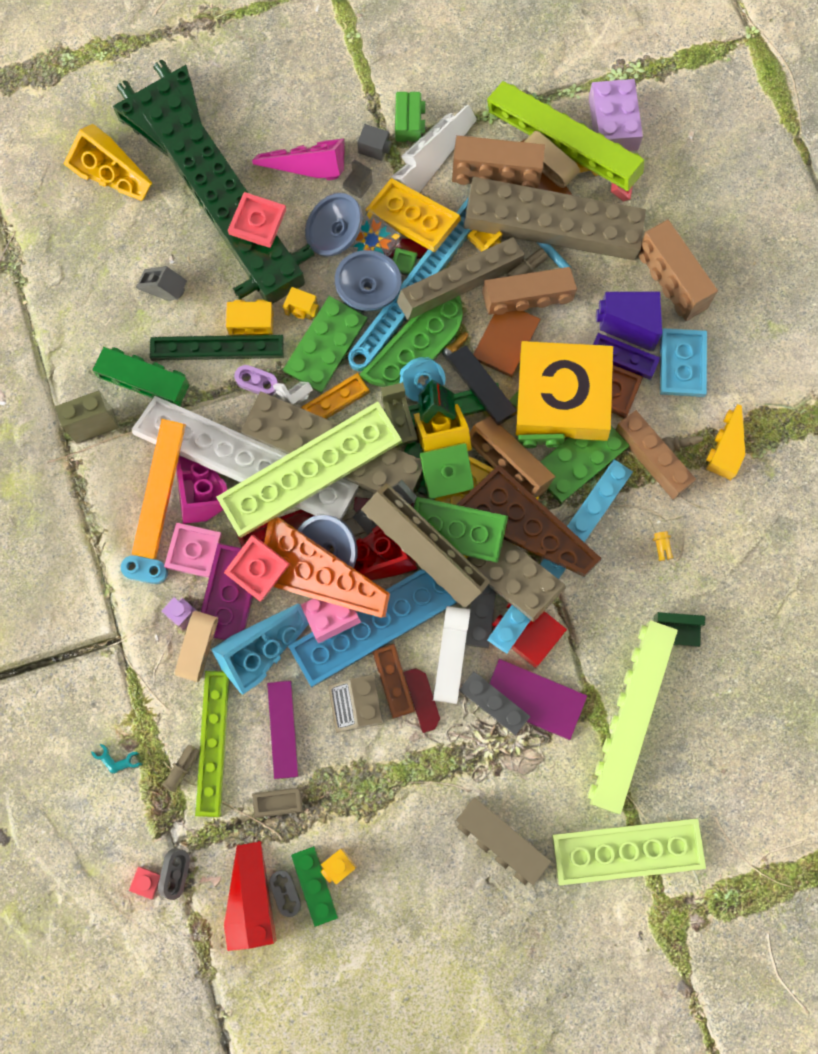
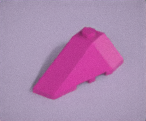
[252,138,345,180]
[176,455,227,524]

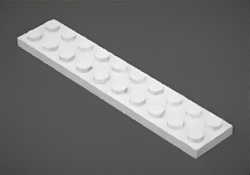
[132,396,359,520]

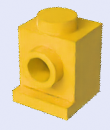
[283,287,319,320]

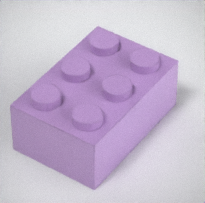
[589,79,643,151]

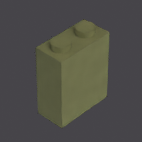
[55,390,119,443]

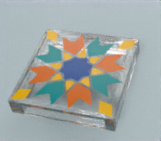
[348,209,403,256]

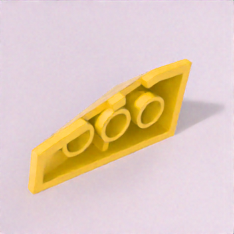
[63,124,152,201]

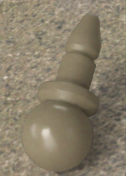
[662,436,703,453]

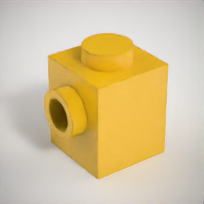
[321,848,357,884]

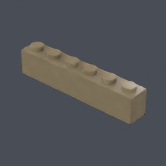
[397,237,525,320]
[361,483,490,608]

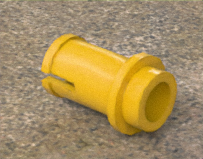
[652,531,674,561]

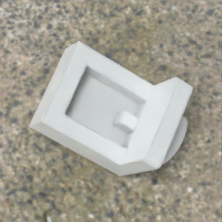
[273,381,313,405]

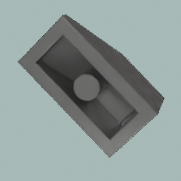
[136,266,187,301]

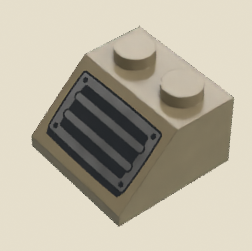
[328,675,383,733]

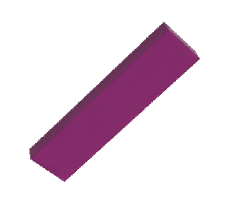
[267,681,299,779]

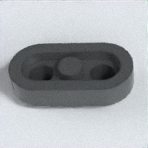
[158,848,190,900]

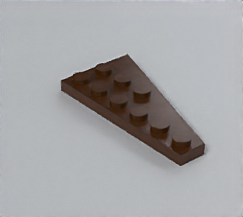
[456,465,602,577]

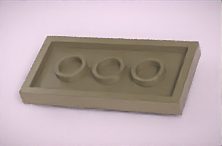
[467,539,566,622]

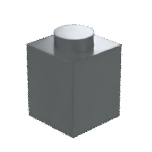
[357,124,392,161]

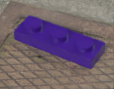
[593,333,660,380]

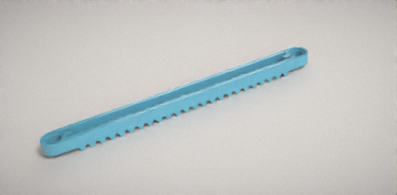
[348,198,472,372]

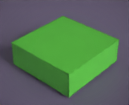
[393,248,417,275]

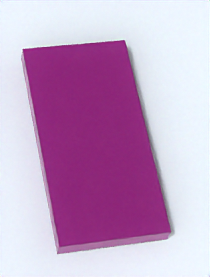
[201,543,254,640]
[489,659,587,740]

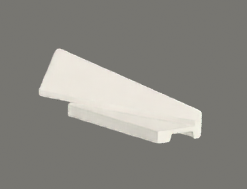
[391,105,476,193]

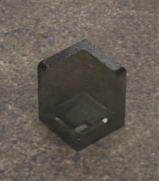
[343,159,373,199]

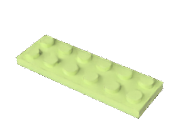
[552,818,706,885]

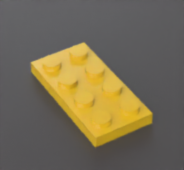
[365,178,461,253]

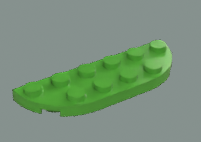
[360,295,463,387]

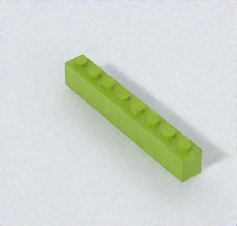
[487,81,644,191]

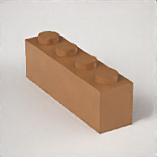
[482,267,577,315]
[615,410,696,500]
[470,416,556,498]

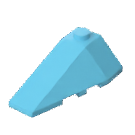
[211,604,309,695]

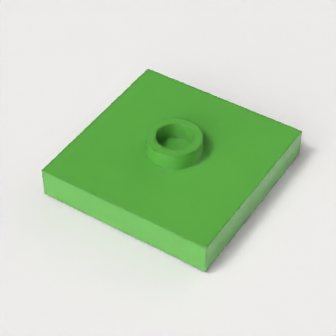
[420,443,474,499]

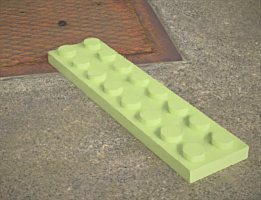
[217,402,402,538]

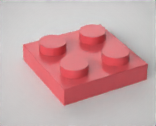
[228,192,286,248]
[224,535,290,602]

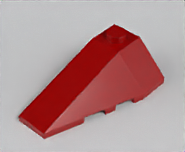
[354,525,418,580]
[224,841,277,951]

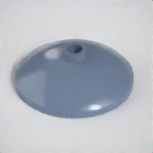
[305,193,363,257]
[335,250,401,311]
[298,515,357,568]

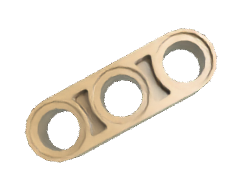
[524,131,580,188]
[175,610,218,683]

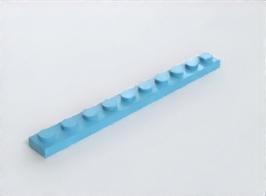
[487,459,633,654]

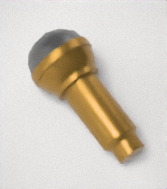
[442,331,469,360]

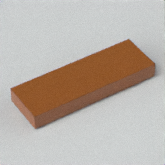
[373,644,415,719]

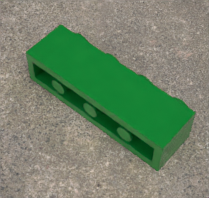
[92,346,190,407]

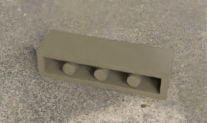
[456,797,551,886]

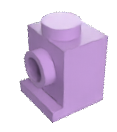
[162,597,197,630]

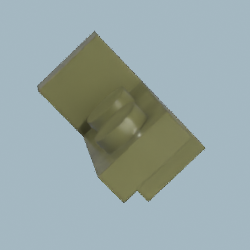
[381,382,417,447]

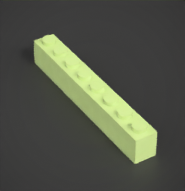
[588,620,678,815]

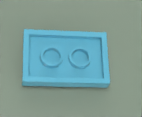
[660,328,707,397]

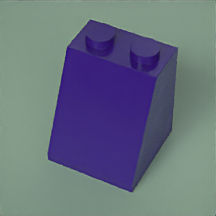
[596,291,662,351]

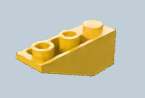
[706,404,745,481]

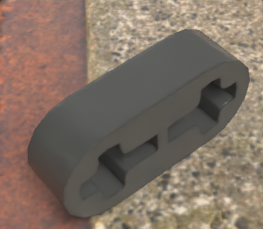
[270,870,301,917]

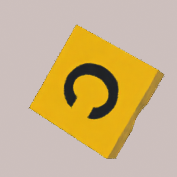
[516,341,613,441]

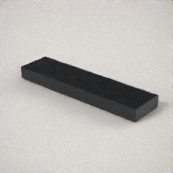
[448,346,517,426]

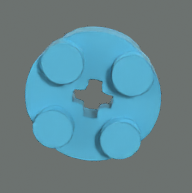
[400,357,446,403]

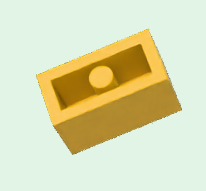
[226,300,274,335]

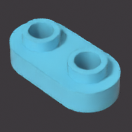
[121,556,168,584]

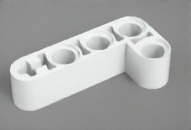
[433,606,470,704]

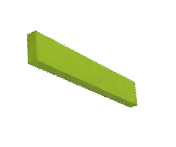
[195,671,229,817]

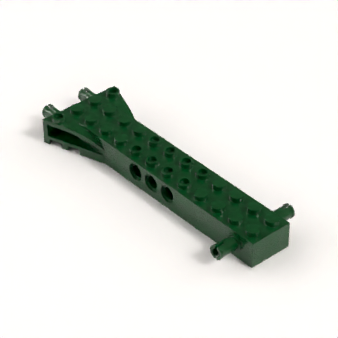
[113,60,315,304]

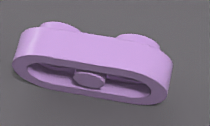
[234,365,278,396]

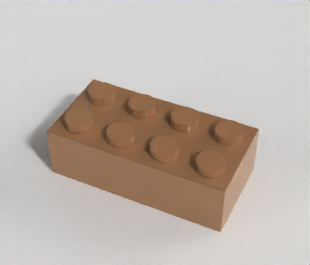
[452,135,545,189]
[638,220,718,321]

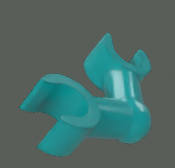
[91,744,142,774]

